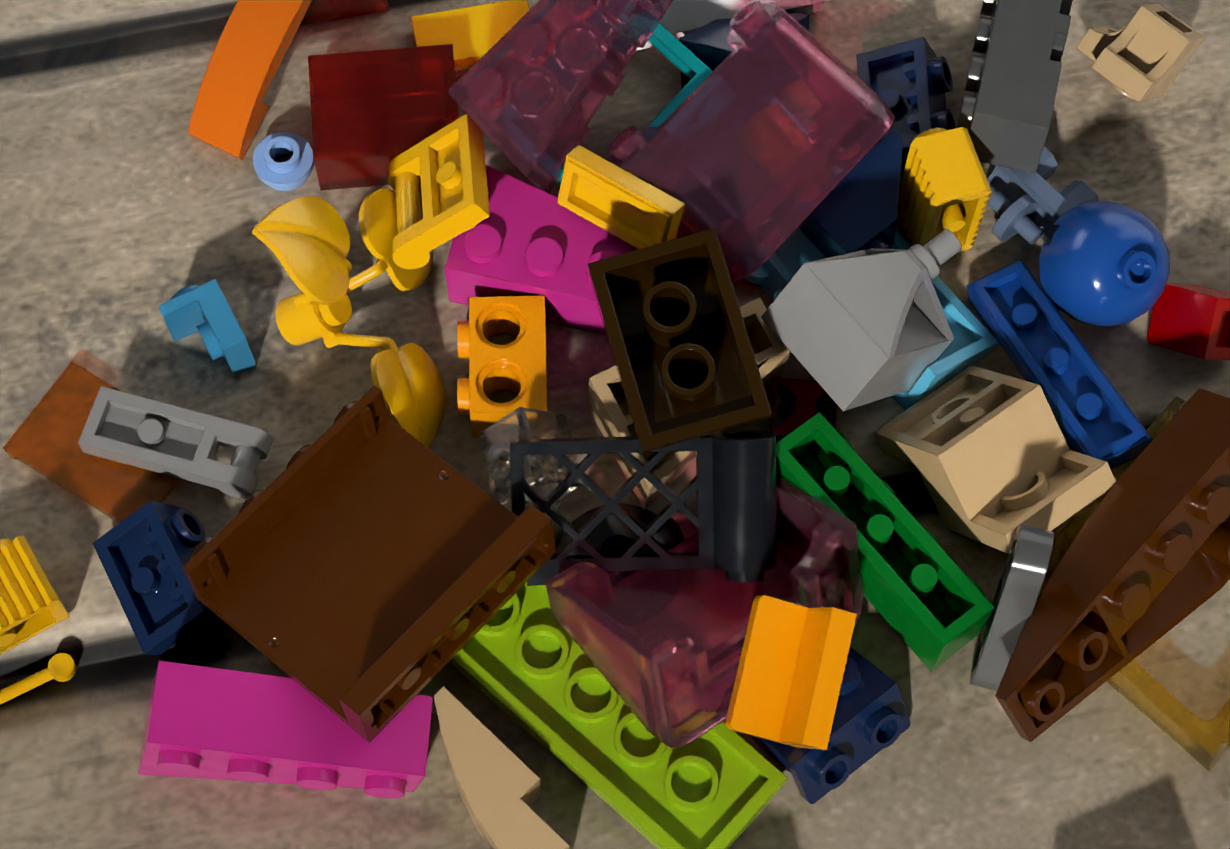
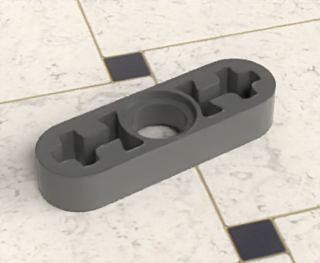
[970,524,1054,691]

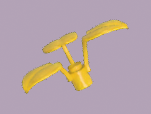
[252,188,445,448]

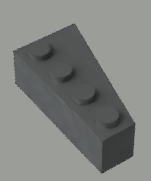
[957,0,1073,174]

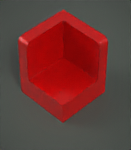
[1147,282,1230,360]

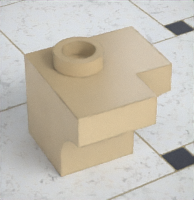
[1076,3,1205,103]

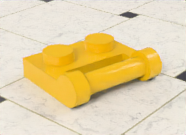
[388,114,490,270]

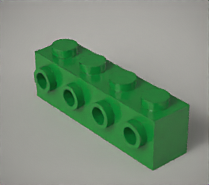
[776,412,994,672]

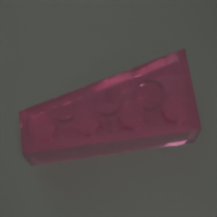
[447,0,674,194]

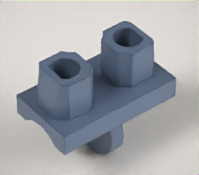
[987,147,1099,245]

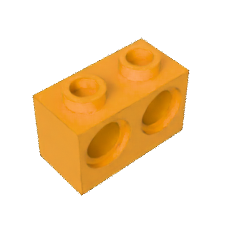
[457,295,548,438]

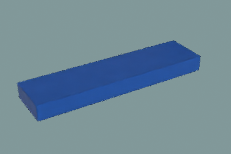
[966,259,1152,470]

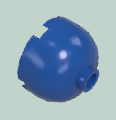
[1039,201,1170,327]

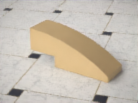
[434,686,570,849]

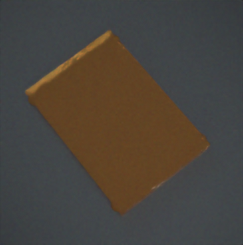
[3,361,181,523]

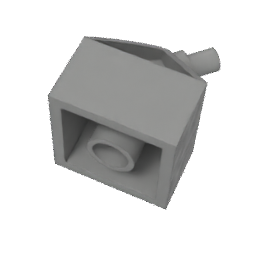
[761,229,962,411]

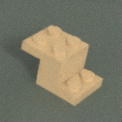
[873,365,1116,554]

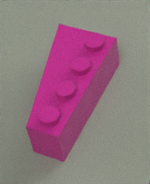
[138,661,433,798]

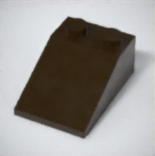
[588,228,772,453]

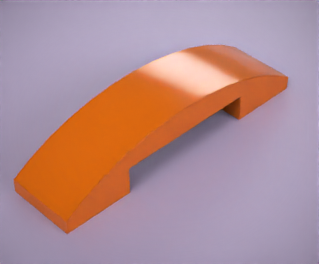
[188,0,312,160]

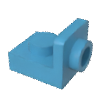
[159,279,257,376]

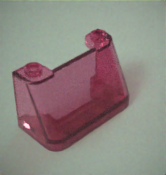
[605,1,895,282]
[545,474,863,748]

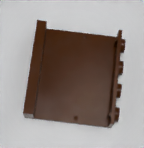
[182,385,556,743]

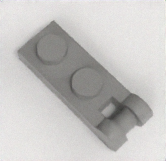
[78,386,273,499]

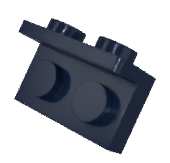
[856,37,956,161]
[92,500,225,656]

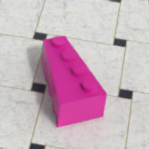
[444,164,638,335]

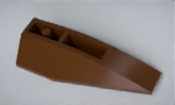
[995,388,1230,742]

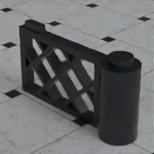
[510,430,777,586]

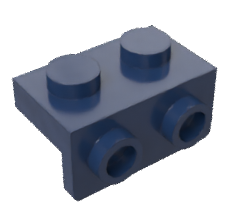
[751,647,911,804]

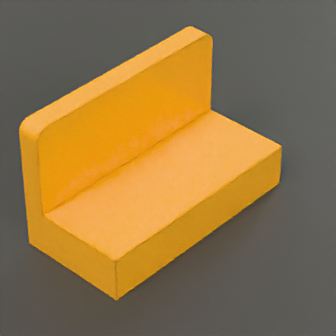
[725,595,857,750]

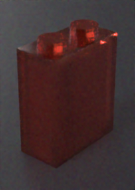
[308,44,470,191]

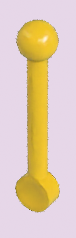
[0,653,76,705]

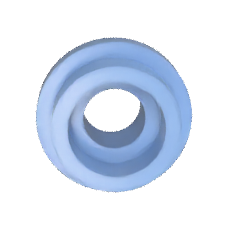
[253,132,314,191]

